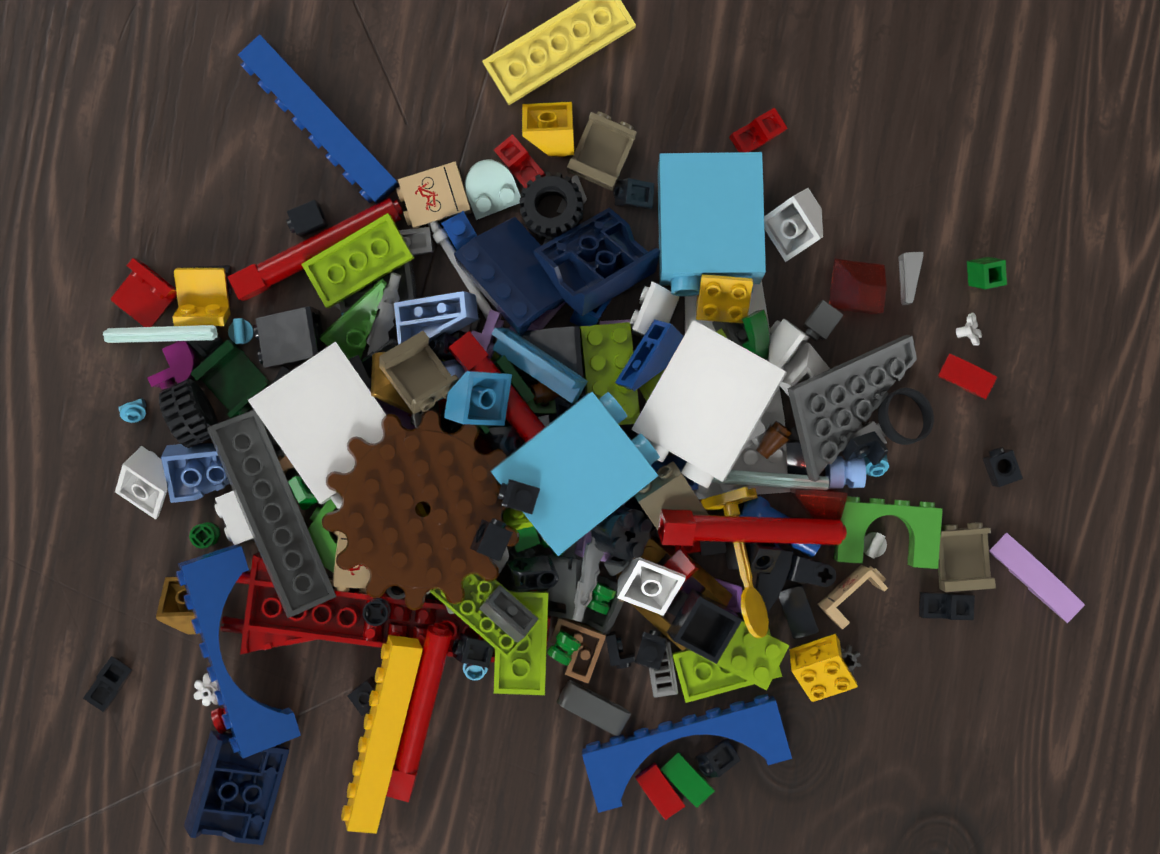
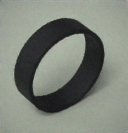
[878,388,934,445]

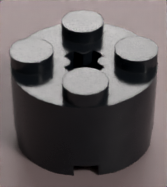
[591,505,652,560]

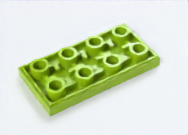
[430,574,541,659]

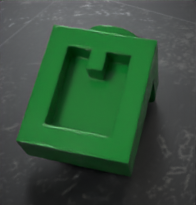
[288,476,318,510]

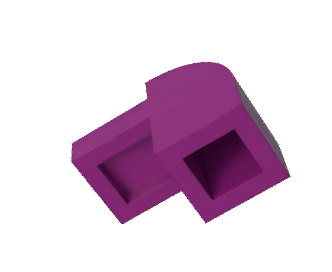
[147,341,200,390]

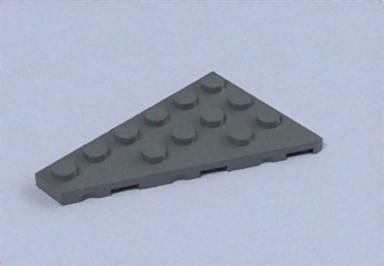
[787,335,917,482]

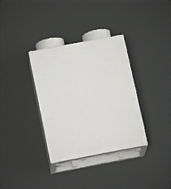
[631,320,787,488]
[248,342,386,509]

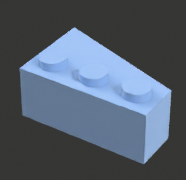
[394,291,478,345]

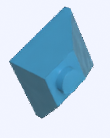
[444,371,512,426]

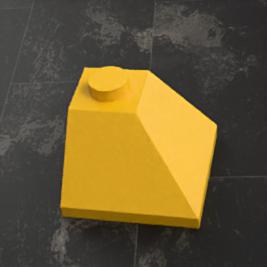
[522,102,574,157]

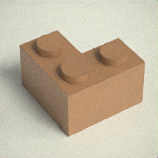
[550,617,606,683]

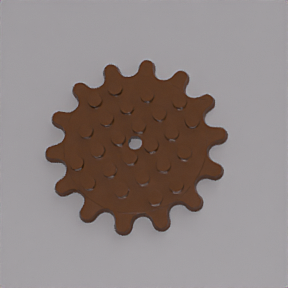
[322,409,520,610]

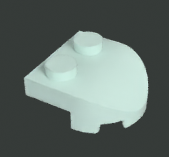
[465,159,521,220]

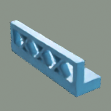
[491,328,588,403]

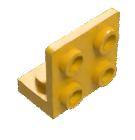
[173,268,230,326]
[696,275,753,323]
[789,634,858,702]

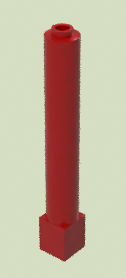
[228,197,404,301]
[448,331,545,443]
[658,509,847,546]
[386,623,453,802]

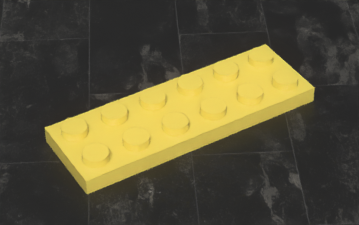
[482,0,636,105]

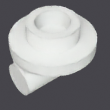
[864,532,887,559]

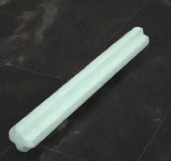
[103,325,218,343]
[711,470,829,490]

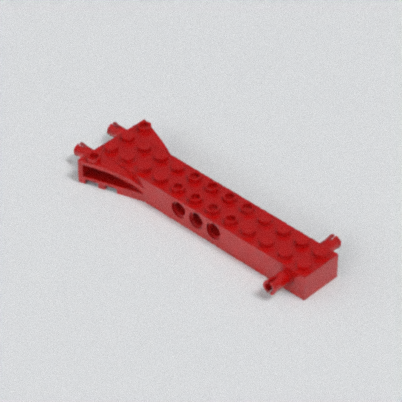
[220,552,551,663]

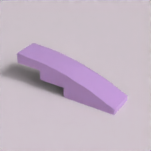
[989,532,1085,623]

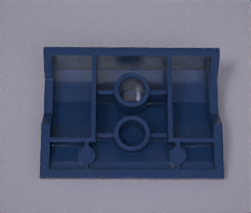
[534,208,660,316]
[454,217,565,336]
[184,731,289,845]

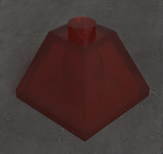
[829,259,887,315]
[789,488,847,520]

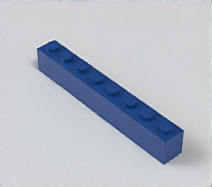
[238,34,399,204]

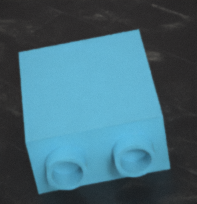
[658,152,766,296]
[490,392,660,556]

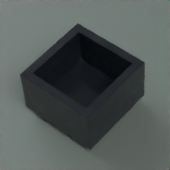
[667,588,742,664]

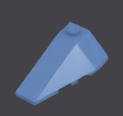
[161,443,230,503]

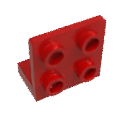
[111,258,177,327]

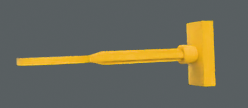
[701,487,769,638]

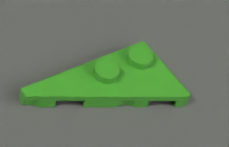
[320,279,387,359]

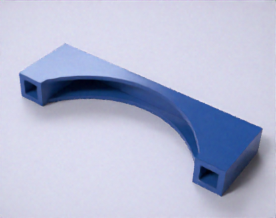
[176,544,301,758]
[582,694,792,813]

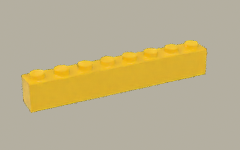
[341,635,423,834]

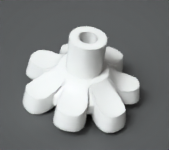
[956,313,982,345]
[194,673,218,706]

